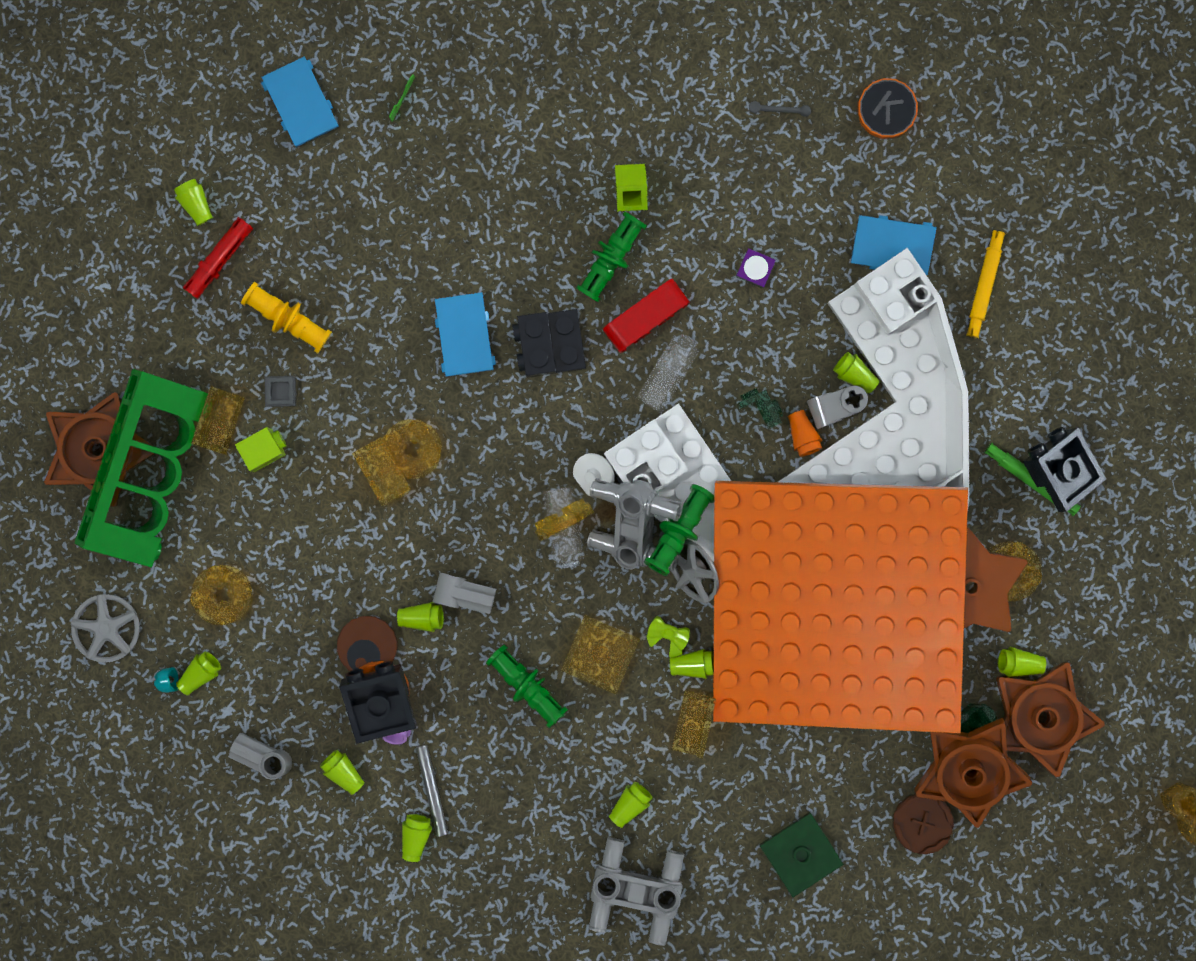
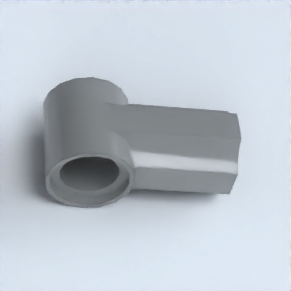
[432,572,497,614]
[228,733,292,780]

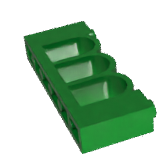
[74,369,210,567]

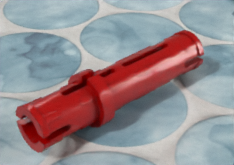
[182,217,253,299]

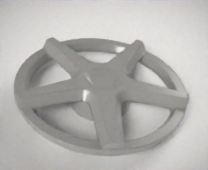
[672,539,719,604]
[71,594,140,662]

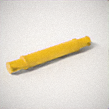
[966,230,1005,338]

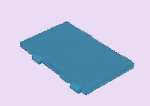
[261,56,339,147]
[851,215,937,275]
[435,292,496,377]

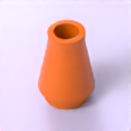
[788,410,823,457]

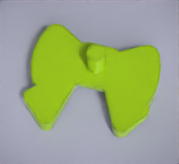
[647,616,690,658]

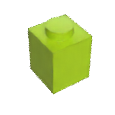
[615,164,648,212]
[235,427,287,473]

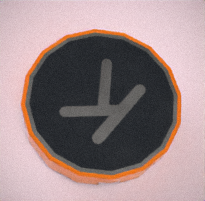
[858,78,918,139]

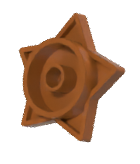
[44,392,155,507]
[964,527,1028,632]
[996,662,1105,778]
[914,718,1032,828]

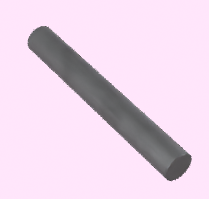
[416,745,448,837]

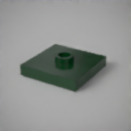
[759,812,844,897]

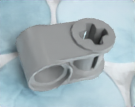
[807,386,868,429]

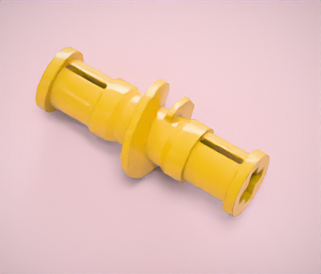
[241,282,332,354]

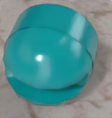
[154,667,179,693]

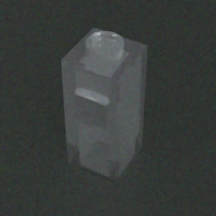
[636,334,700,415]
[542,487,585,569]

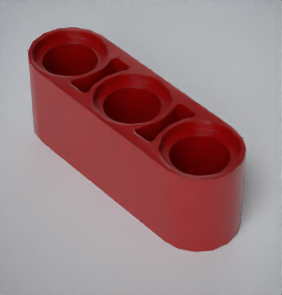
[602,278,690,354]

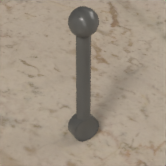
[749,101,811,117]

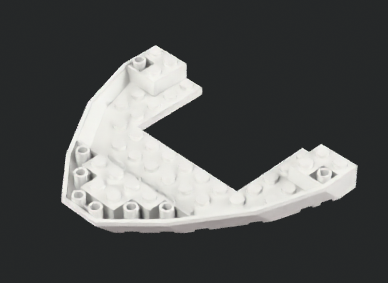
[604,248,969,562]

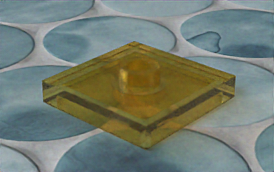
[560,615,640,695]

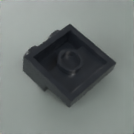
[512,309,586,378]
[1023,427,1106,512]
[339,661,417,744]

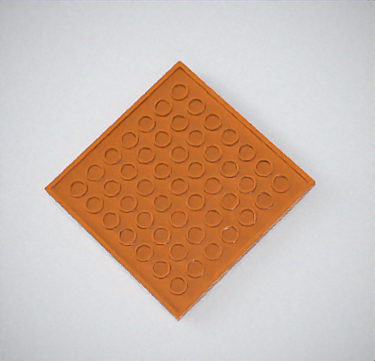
[713,481,968,733]

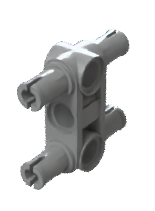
[587,478,683,572]
[589,837,684,946]

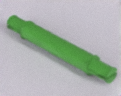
[984,443,1081,516]

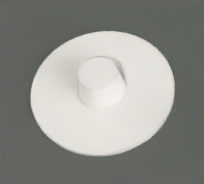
[573,453,615,496]

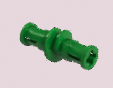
[576,212,647,302]
[644,484,715,576]
[486,644,569,729]

